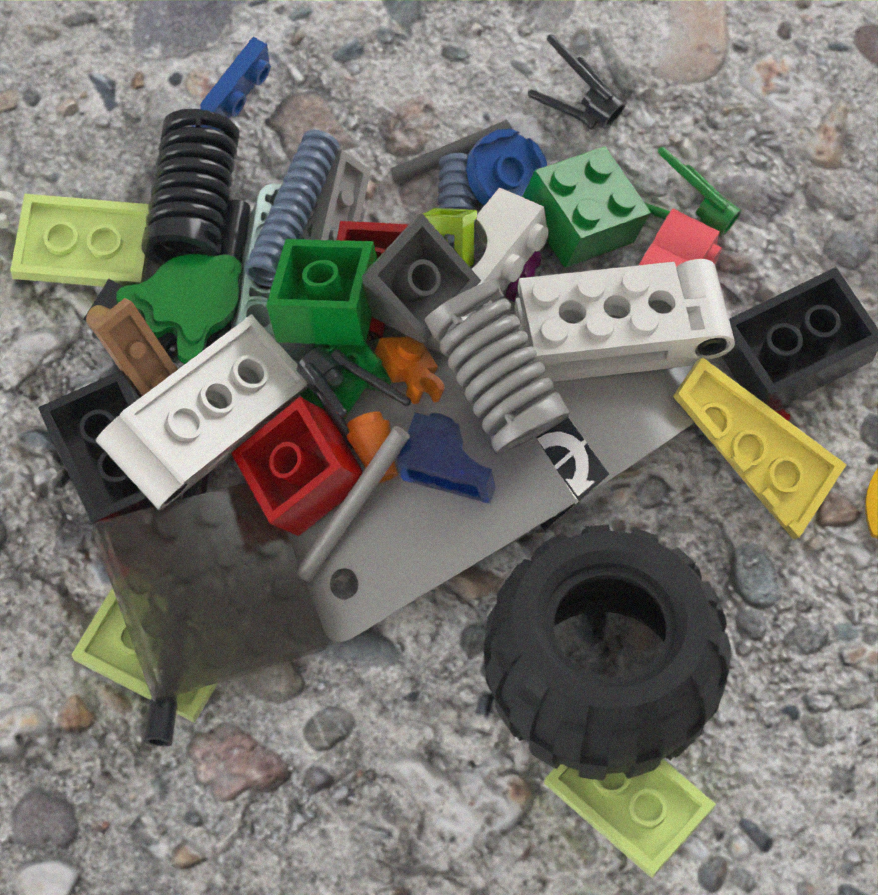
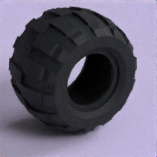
[483,524,731,781]

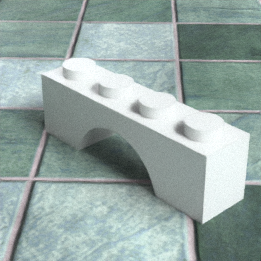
[405,188,549,354]

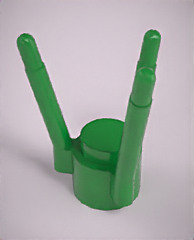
[644,147,741,238]

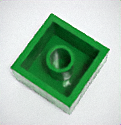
[522,146,651,268]
[266,239,377,346]

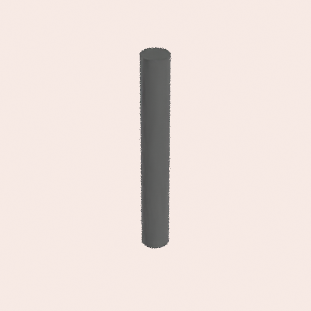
[390,120,512,184]

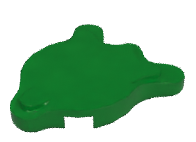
[116,254,242,364]

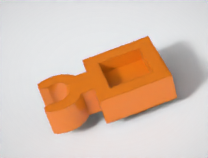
[375,336,445,404]

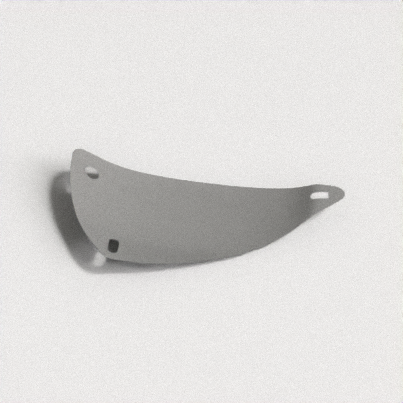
[275,314,739,642]

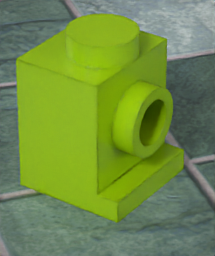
[423,208,477,267]

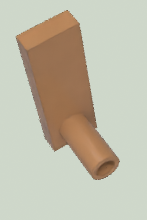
[86,298,178,398]

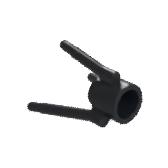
[528,34,626,130]
[296,346,411,449]

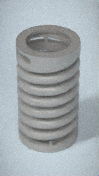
[424,280,570,454]

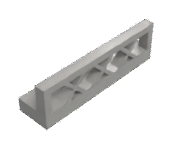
[301,150,371,240]

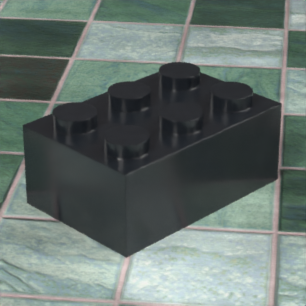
[721,267,878,411]
[38,370,182,541]

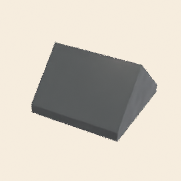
[362,214,481,343]

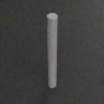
[296,426,410,582]

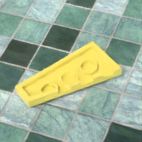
[673,357,847,540]

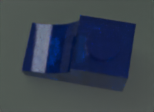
[397,412,496,504]

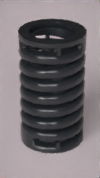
[141,109,240,265]

